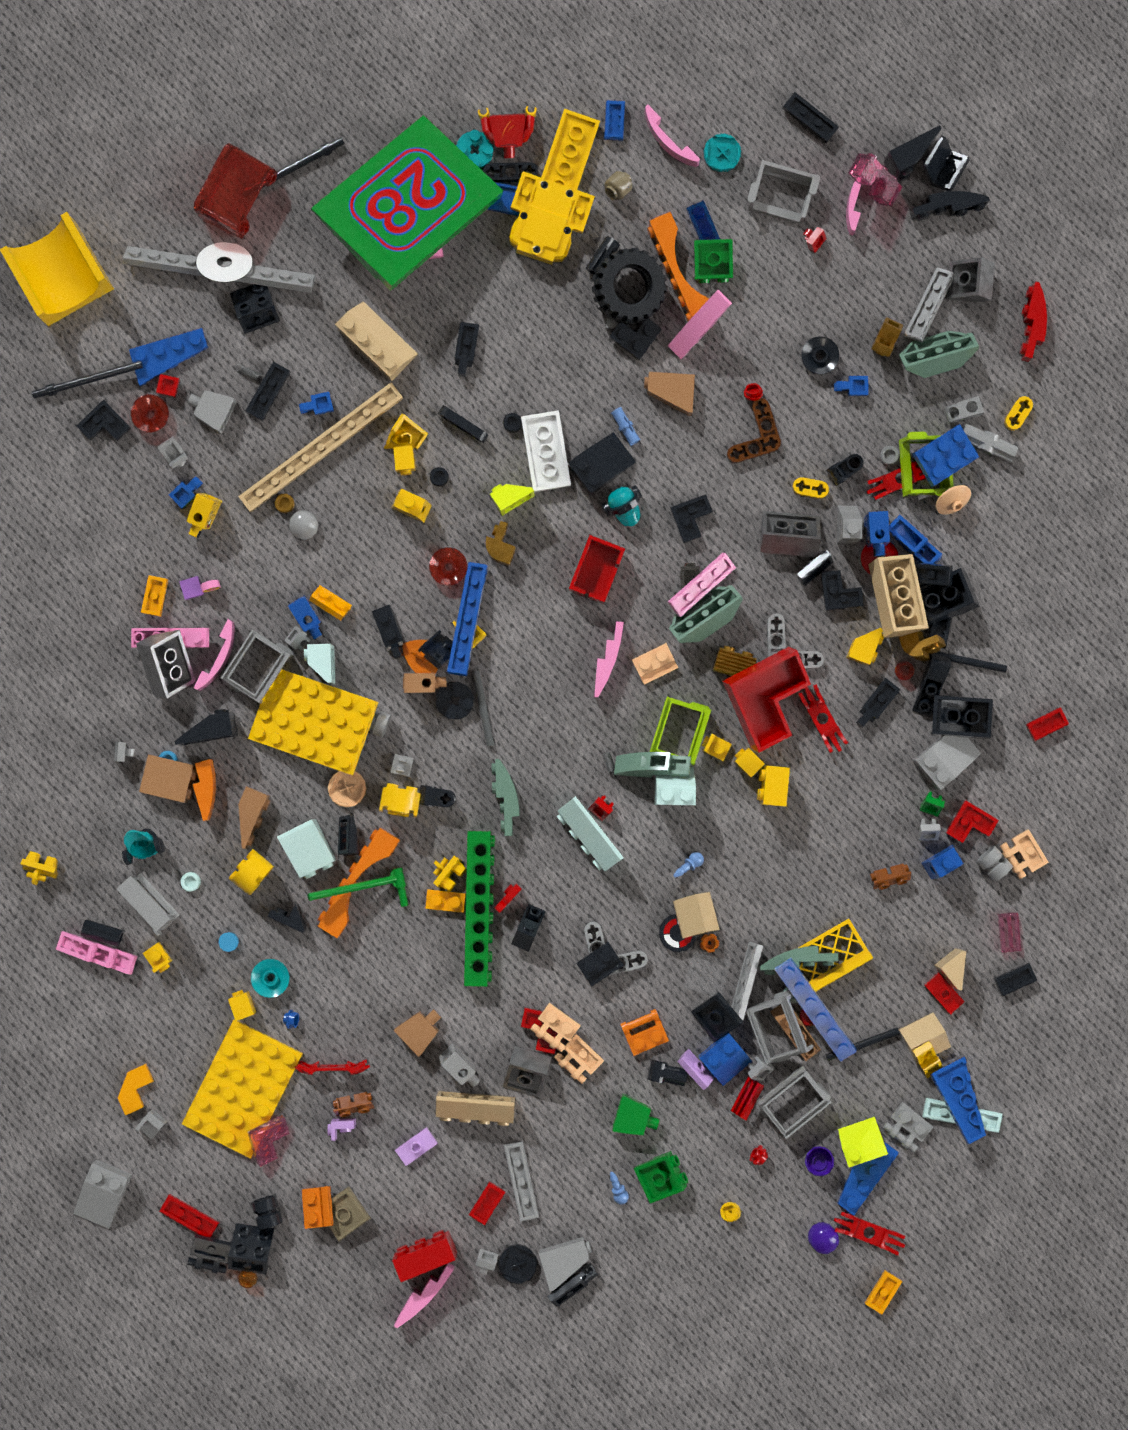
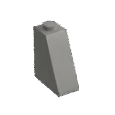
[837,505,862,544]
[539,1237,592,1292]

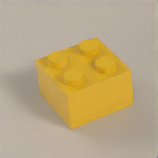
[757,766,790,807]

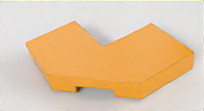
[118,1064,154,1116]

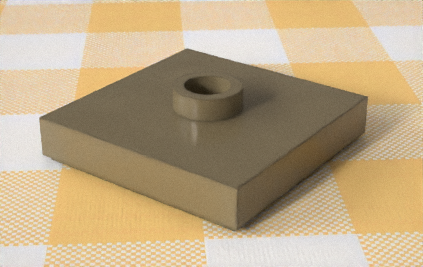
[329,1186,371,1241]

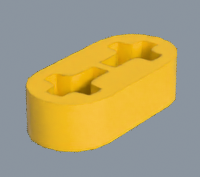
[1004,396,1033,431]
[792,477,829,499]

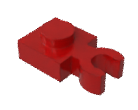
[494,883,522,913]

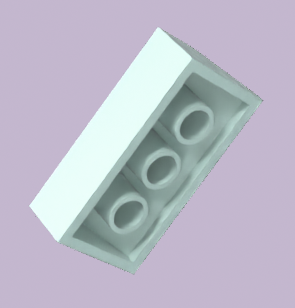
[557,796,624,871]

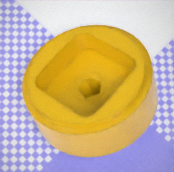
[720,1202,741,1222]

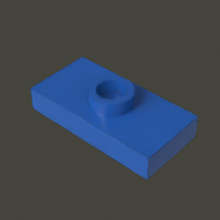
[604,100,625,141]

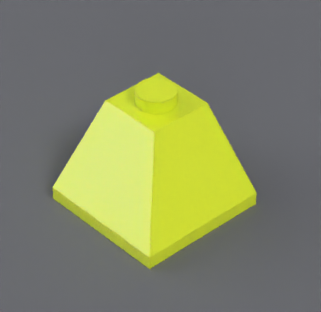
[490,484,535,516]
[838,1117,888,1167]

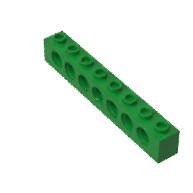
[464,831,495,987]

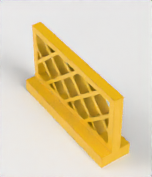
[798,919,873,992]

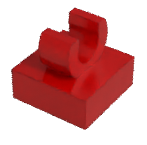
[803,227,827,253]
[588,795,614,822]

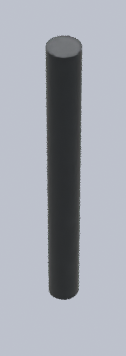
[930,651,1007,673]
[825,1027,900,1061]

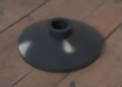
[801,336,839,375]

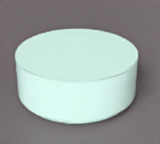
[181,872,201,892]

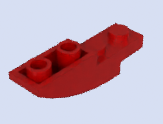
[1020,281,1047,362]

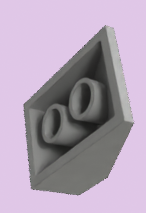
[913,735,981,790]
[73,1160,132,1229]

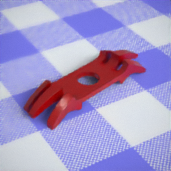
[866,461,926,500]
[798,684,848,753]
[295,1059,370,1075]
[833,1212,905,1256]

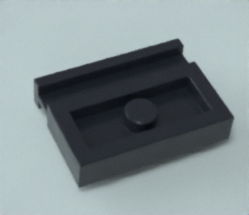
[418,630,453,669]
[576,942,624,987]

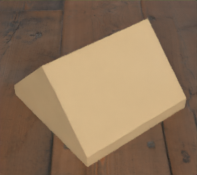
[673,892,720,939]
[934,948,966,990]
[899,1013,951,1064]

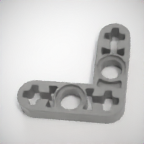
[767,613,824,669]
[584,921,648,975]

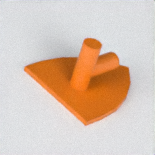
[402,640,438,681]

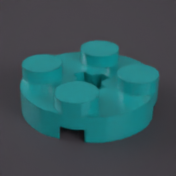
[456,130,494,169]

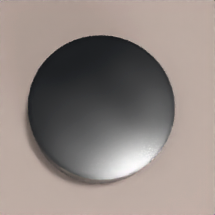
[503,413,522,433]
[430,467,449,487]

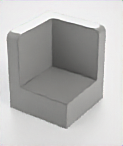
[135,1109,167,1139]

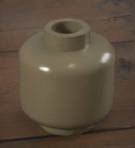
[604,171,633,200]

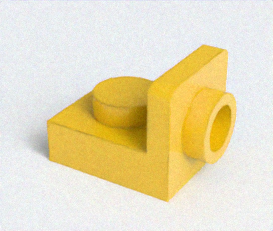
[701,734,732,761]
[143,942,173,973]

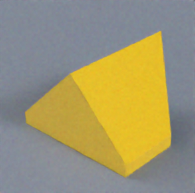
[384,413,428,449]

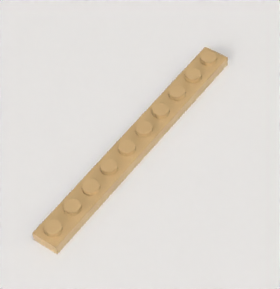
[238,382,403,512]

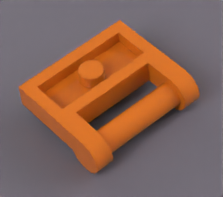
[620,1009,669,1056]

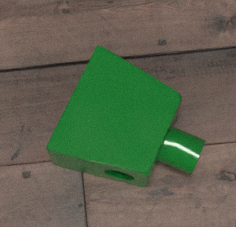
[612,1093,660,1135]

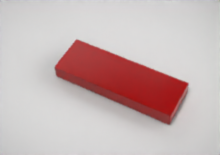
[159,1194,220,1238]

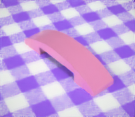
[645,105,700,167]
[846,158,876,236]
[194,619,235,691]

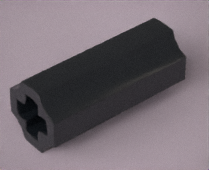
[586,236,620,275]
[81,920,124,946]

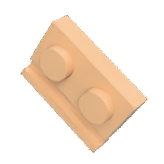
[632,643,678,685]

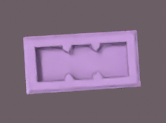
[677,1049,715,1090]
[395,1127,438,1166]

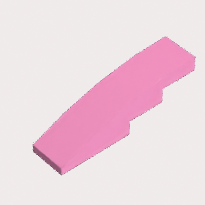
[668,290,732,359]
[594,621,624,698]
[56,931,138,975]
[394,1263,454,1328]

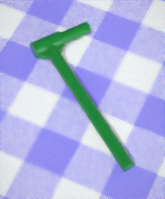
[307,868,408,907]

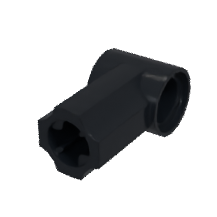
[647,1060,687,1086]

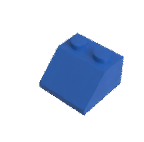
[698,1033,752,1086]

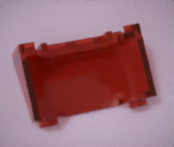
[193,143,277,239]

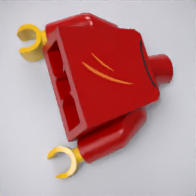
[478,106,537,158]

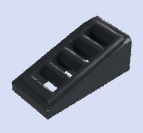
[338,815,360,856]

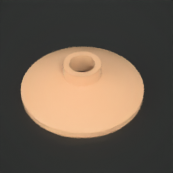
[935,485,971,515]

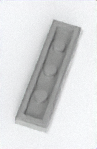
[904,267,955,343]
[731,941,763,1020]
[504,1141,539,1222]

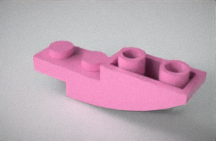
[131,628,209,648]

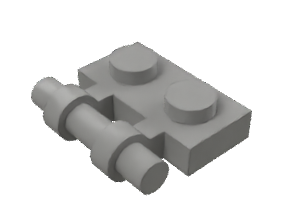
[883,1102,933,1153]

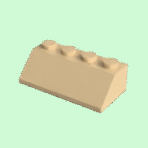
[335,302,418,381]
[869,554,929,638]
[436,1091,515,1126]

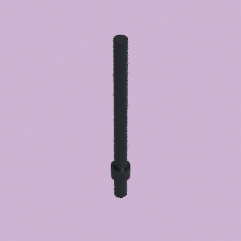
[242,137,345,197]
[32,361,143,399]

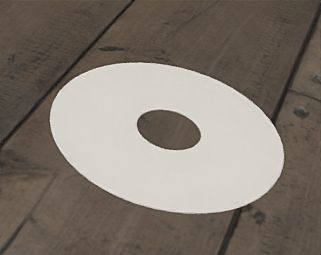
[196,242,252,282]

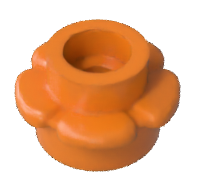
[700,934,719,953]

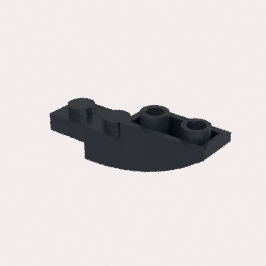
[910,191,990,221]

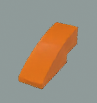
[193,759,216,821]

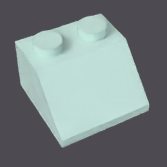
[304,644,335,685]

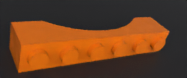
[647,212,709,322]
[318,828,400,938]

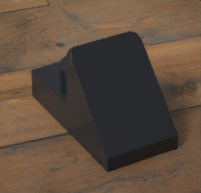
[268,903,306,933]

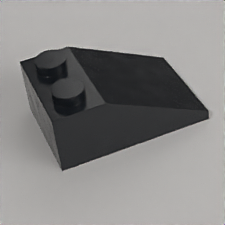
[883,125,942,182]
[568,432,636,496]
[920,568,980,625]
[932,695,993,739]
[174,709,238,746]

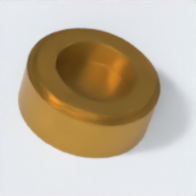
[275,494,295,513]

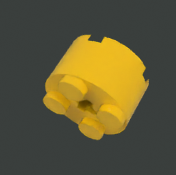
[379,783,421,817]
[228,849,274,895]

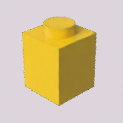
[393,446,416,475]
[733,748,764,778]
[228,989,256,1021]

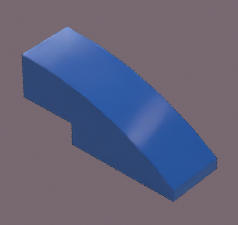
[889,515,942,564]

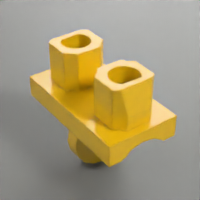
[20,851,58,885]
[433,856,467,891]

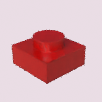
[156,374,180,398]

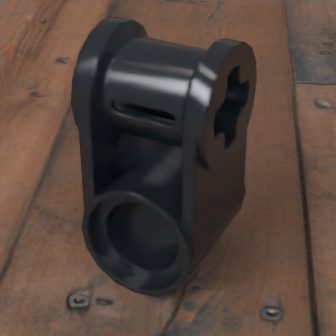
[826,454,864,486]
[419,785,456,807]

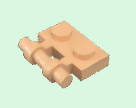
[1000,829,1049,879]
[530,1002,581,1052]
[554,1034,604,1084]

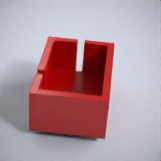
[569,535,625,604]
[392,1230,457,1282]

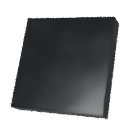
[691,992,743,1042]

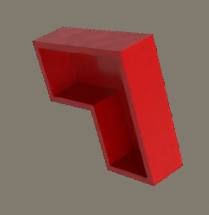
[722,647,811,753]

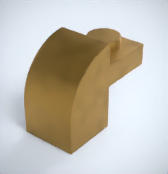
[871,317,903,357]
[486,521,516,566]
[899,631,946,661]

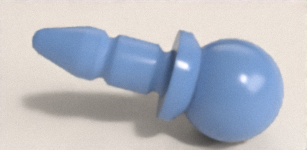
[673,852,704,878]
[610,1172,629,1204]

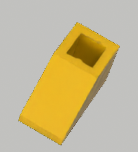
[846,628,884,666]

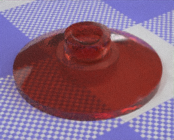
[131,394,169,433]
[429,547,467,586]

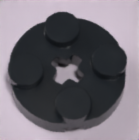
[436,682,474,720]

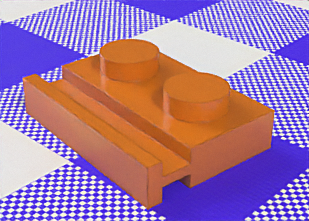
[302,1186,334,1229]

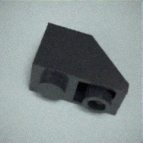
[511,904,546,952]

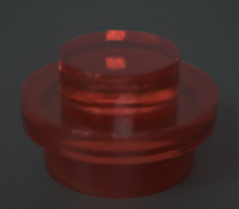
[895,661,914,680]

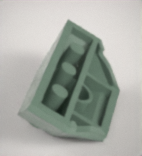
[899,331,979,378]
[669,585,743,643]

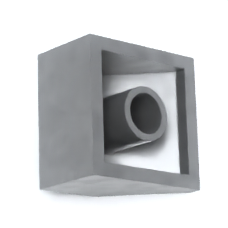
[947,257,995,302]
[503,1046,552,1098]

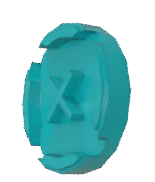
[703,133,741,172]

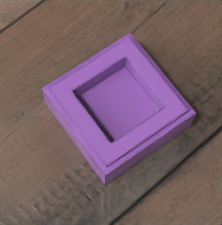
[179,576,204,600]

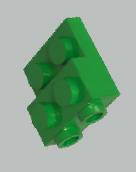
[694,239,733,283]
[633,1151,688,1204]

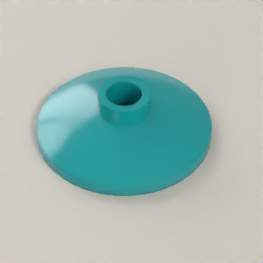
[251,959,290,998]

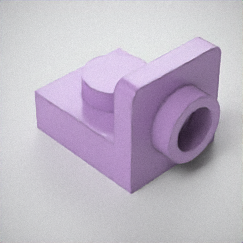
[328,1118,356,1141]

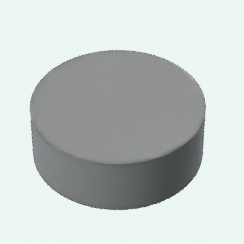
[880,446,899,466]

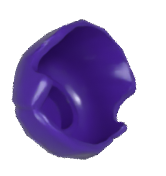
[805,1146,835,1176]
[808,1222,839,1254]

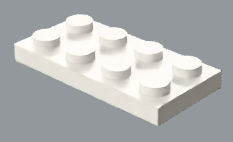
[521,410,571,492]

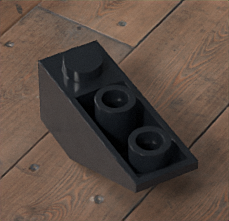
[912,653,951,717]

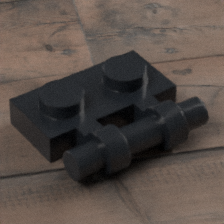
[187,1234,231,1274]

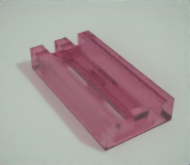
[998,912,1022,953]

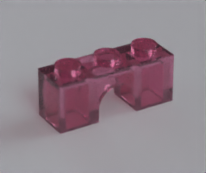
[848,153,902,207]

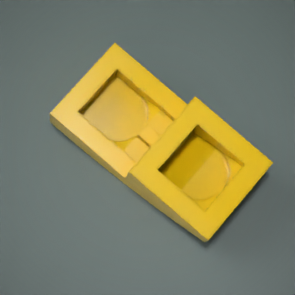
[913,1041,943,1078]

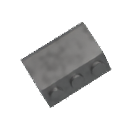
[760,511,821,557]
[136,630,196,699]

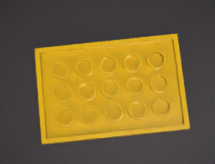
[248,670,379,775]
[182,1019,303,1159]

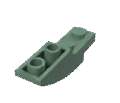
[614,752,691,778]
[492,759,520,836]
[760,946,838,975]

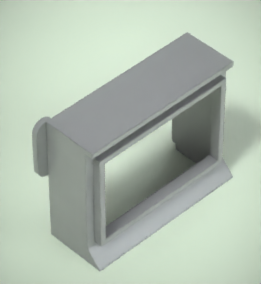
[747,160,820,225]
[221,630,294,703]
[117,873,179,936]
[746,990,814,1065]
[755,1064,832,1139]

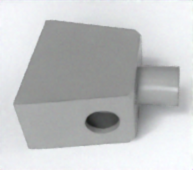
[187,390,237,434]
[439,1043,480,1088]

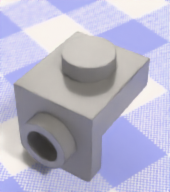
[158,436,188,469]

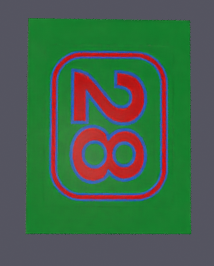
[311,115,503,291]

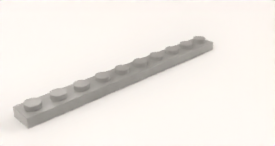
[123,246,315,293]

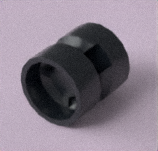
[251,1195,283,1230]

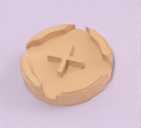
[328,771,367,807]

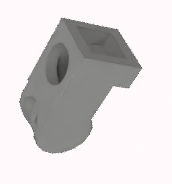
[945,396,984,423]

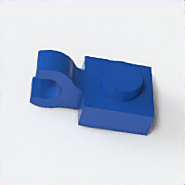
[834,376,868,396]
[299,392,334,416]
[169,476,203,509]

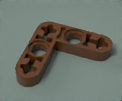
[727,398,781,464]

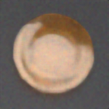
[238,1271,258,1288]

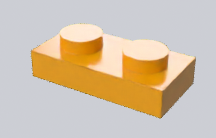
[141,575,169,617]
[309,585,352,621]
[425,889,466,913]
[865,1270,902,1314]

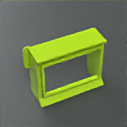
[899,432,954,497]
[649,697,711,766]

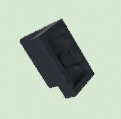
[230,284,280,334]
[228,1223,274,1275]

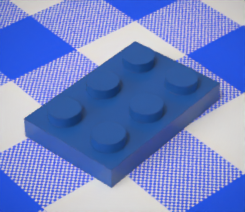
[912,424,979,487]

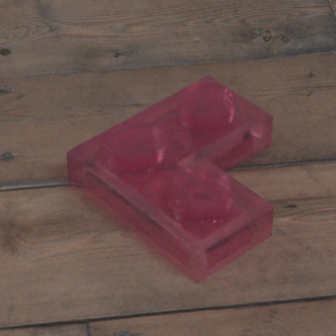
[247,1115,290,1167]

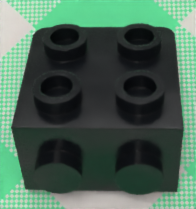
[923,136,970,191]

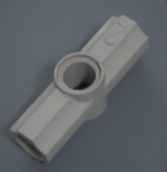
[963,423,1018,463]

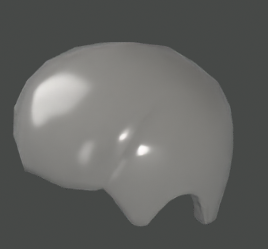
[289,510,319,540]

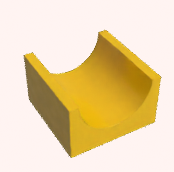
[0,212,114,326]

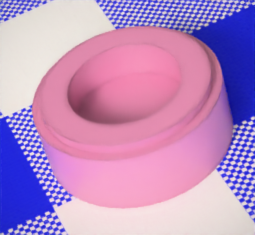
[200,580,221,593]

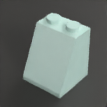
[654,767,696,805]
[277,819,336,879]

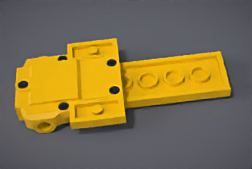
[509,109,600,265]

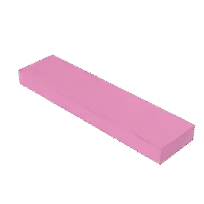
[668,553,736,617]

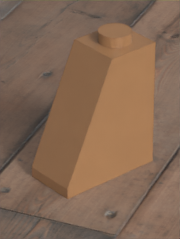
[644,372,695,416]

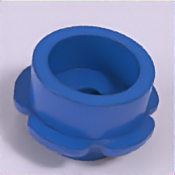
[283,1010,299,1029]

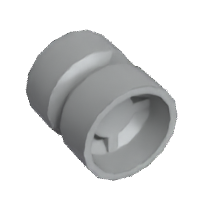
[369,711,391,738]
[976,846,1013,882]

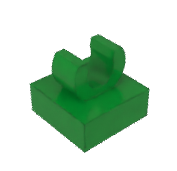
[919,791,945,817]

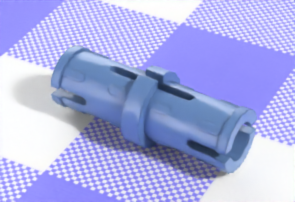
[611,407,641,446]

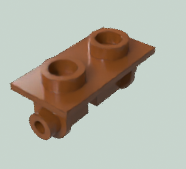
[870,863,911,890]
[333,1092,374,1118]

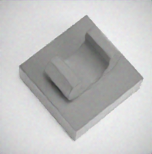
[284,626,310,650]
[114,742,135,762]
[390,754,414,777]
[918,819,941,841]
[748,1056,775,1081]
[476,1249,499,1275]

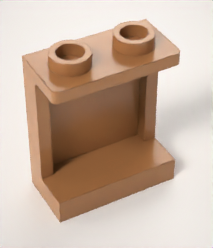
[139,754,197,803]

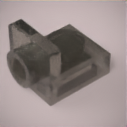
[680,563,700,589]

